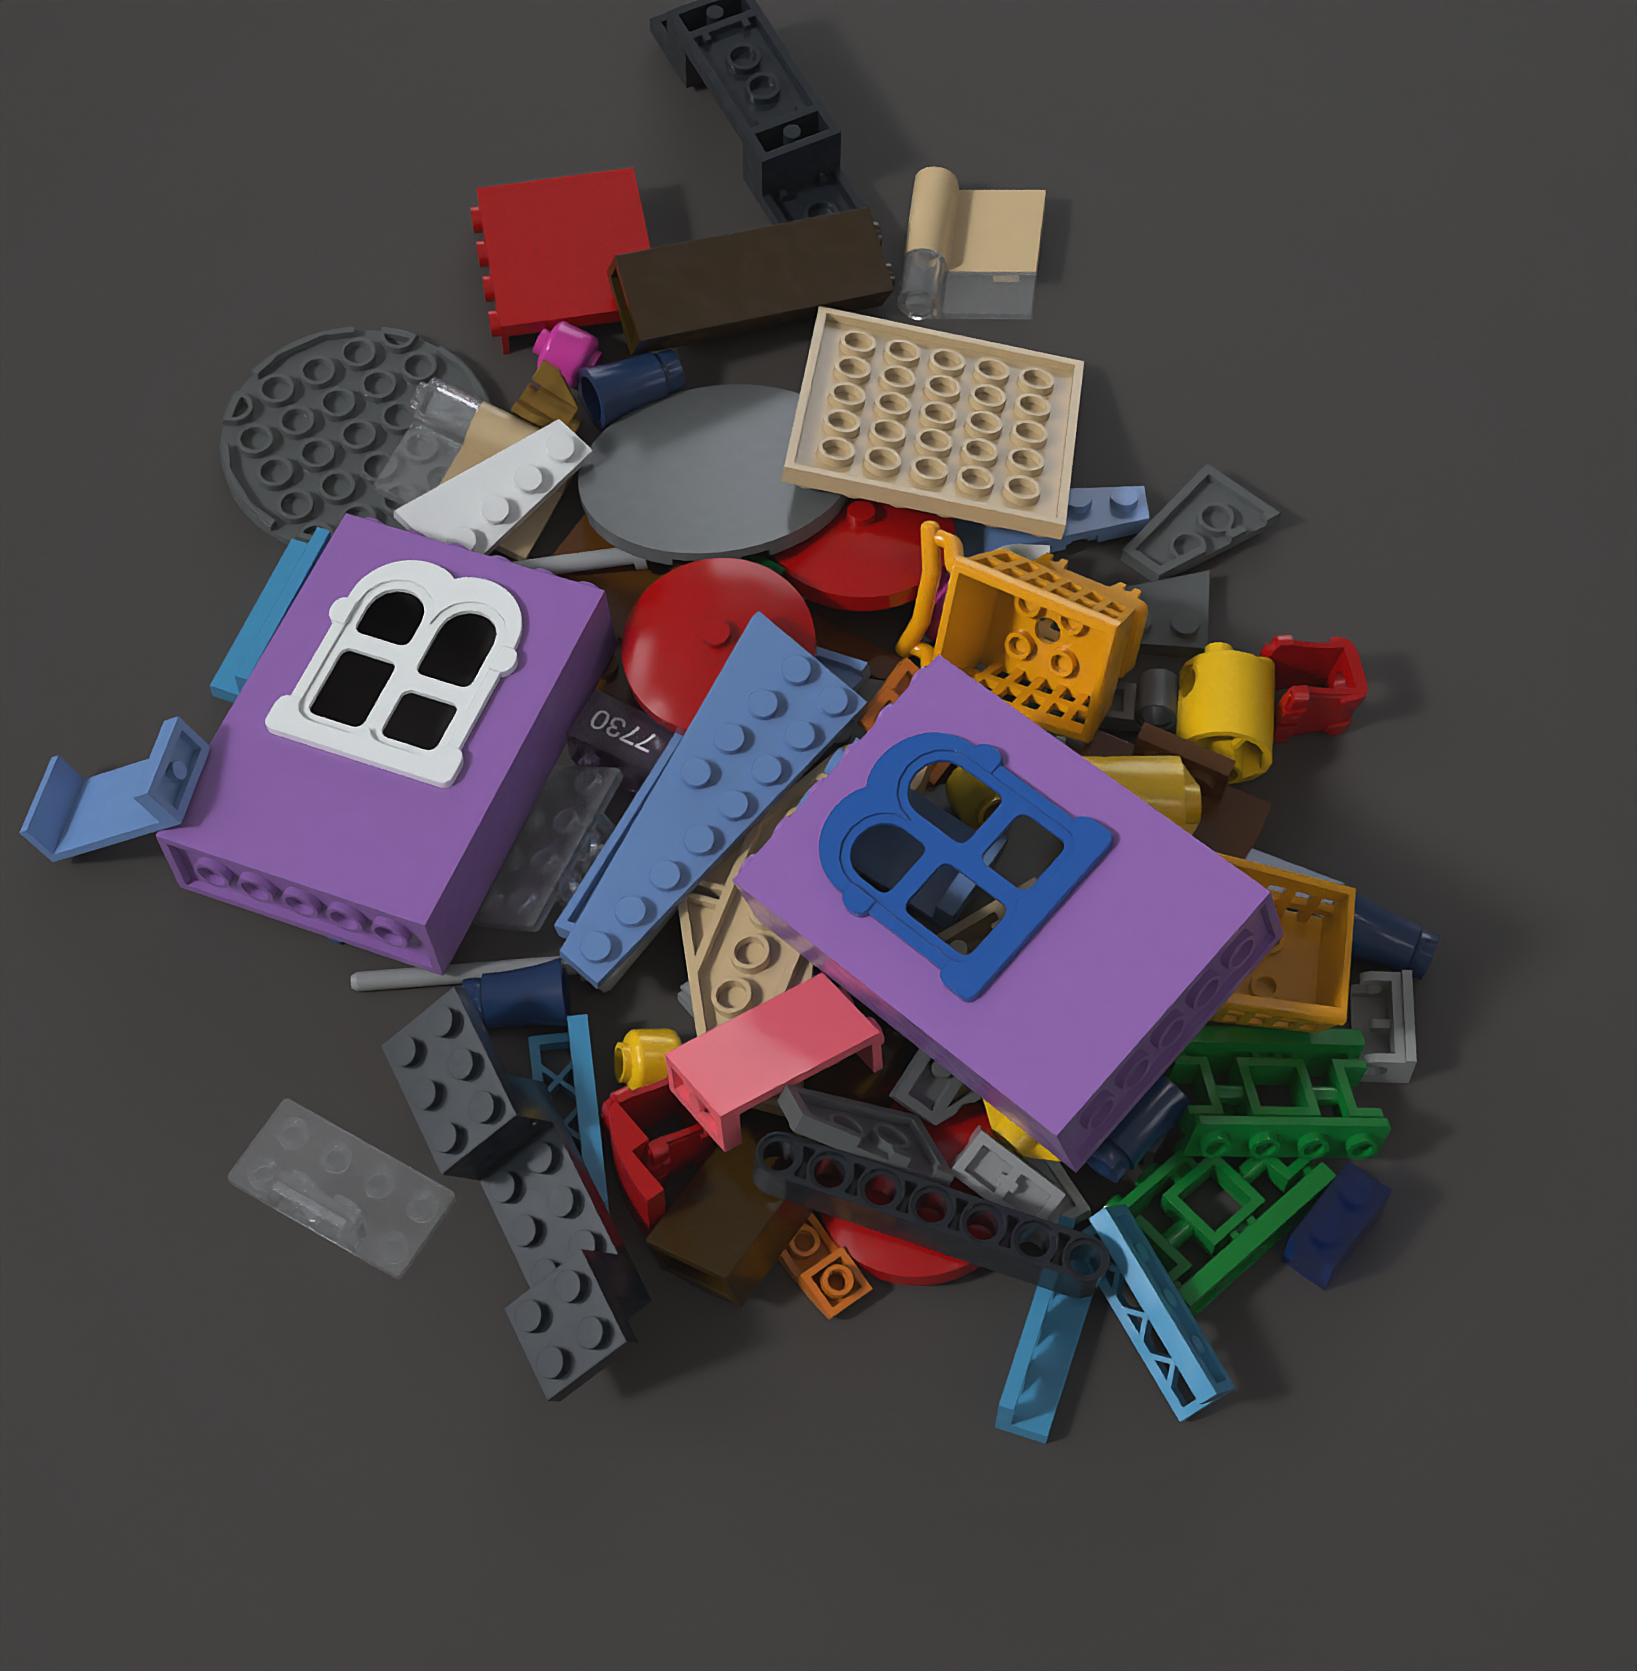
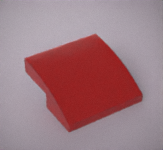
[608,1101,666,1238]

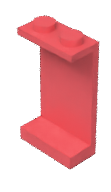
[665,972,884,1152]

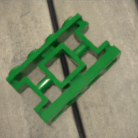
[1163,1026,1391,1160]
[1097,1105,1337,1317]

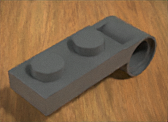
[1035,669,1179,732]

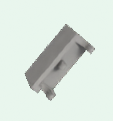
[1349,970,1417,1083]
[951,1125,1066,1220]

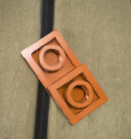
[778,1212,873,1320]

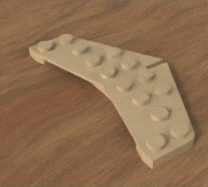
[678,744,932,1117]

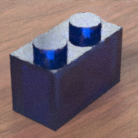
[1281,1160,1392,1291]

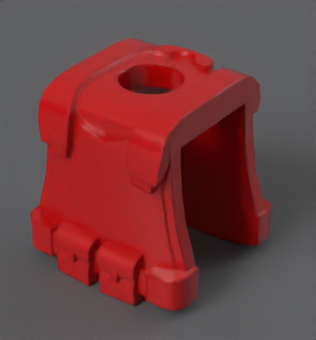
[1259,635,1368,744]
[599,1074,718,1187]

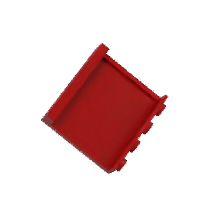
[470,167,650,355]

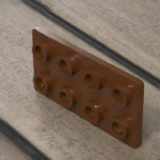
[1079,722,1272,859]

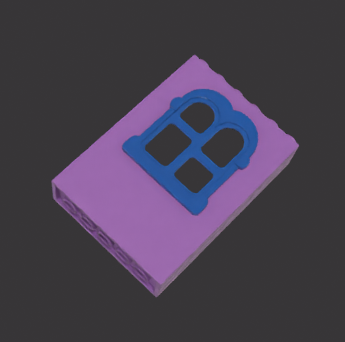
[732,654,1284,1172]

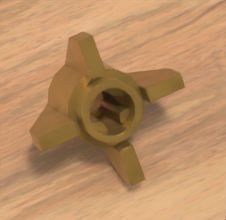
[511,359,583,433]

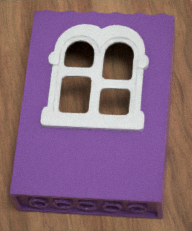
[156,513,618,976]

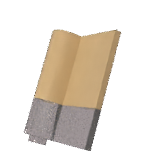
[897,166,1047,320]
[372,377,576,561]

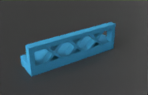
[210,527,331,703]
[528,1014,609,1212]
[1081,1204,1236,1422]
[995,1215,1094,1444]

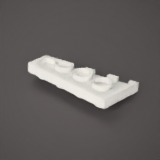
[394,419,593,555]

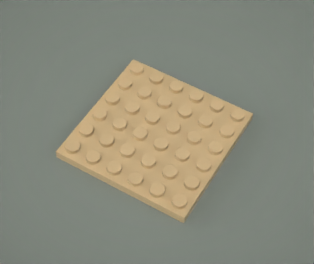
[781,306,1084,540]

